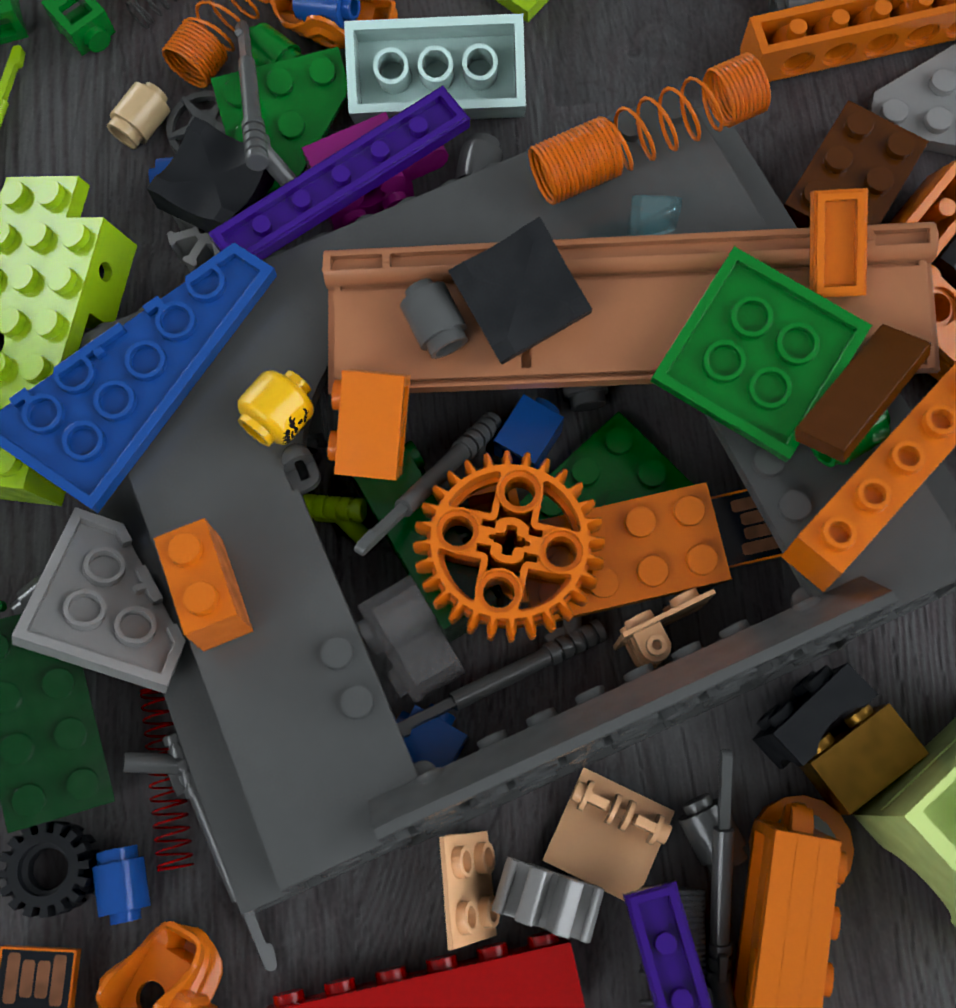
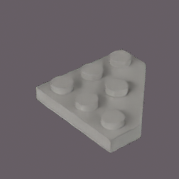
[868,43,956,156]
[12,507,186,694]

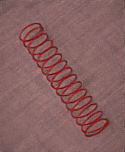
[139,688,194,871]

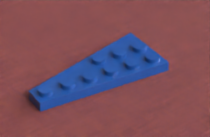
[0,242,277,513]

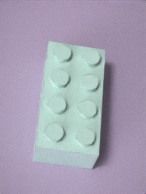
[344,13,526,124]

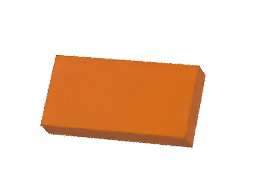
[810,188,868,297]

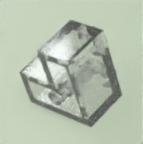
[356,575,465,703]

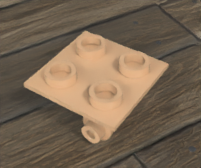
[613,588,716,669]
[542,767,675,901]
[439,831,500,950]

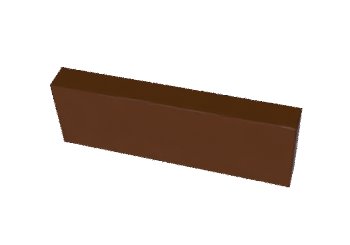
[795,324,931,463]

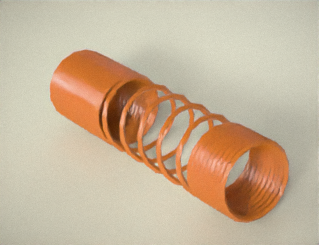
[162,0,270,88]
[528,52,771,206]

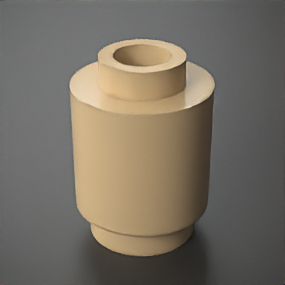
[107,82,170,149]

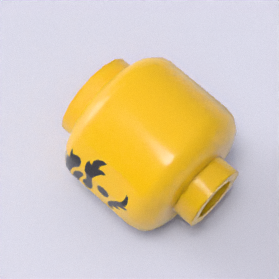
[238,370,314,447]

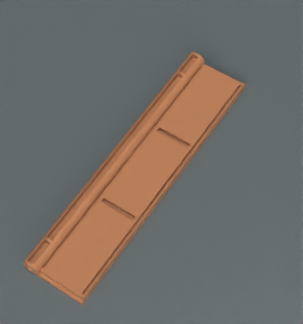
[322,222,940,396]

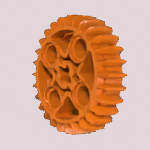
[413,450,606,643]

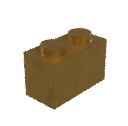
[800,703,929,815]

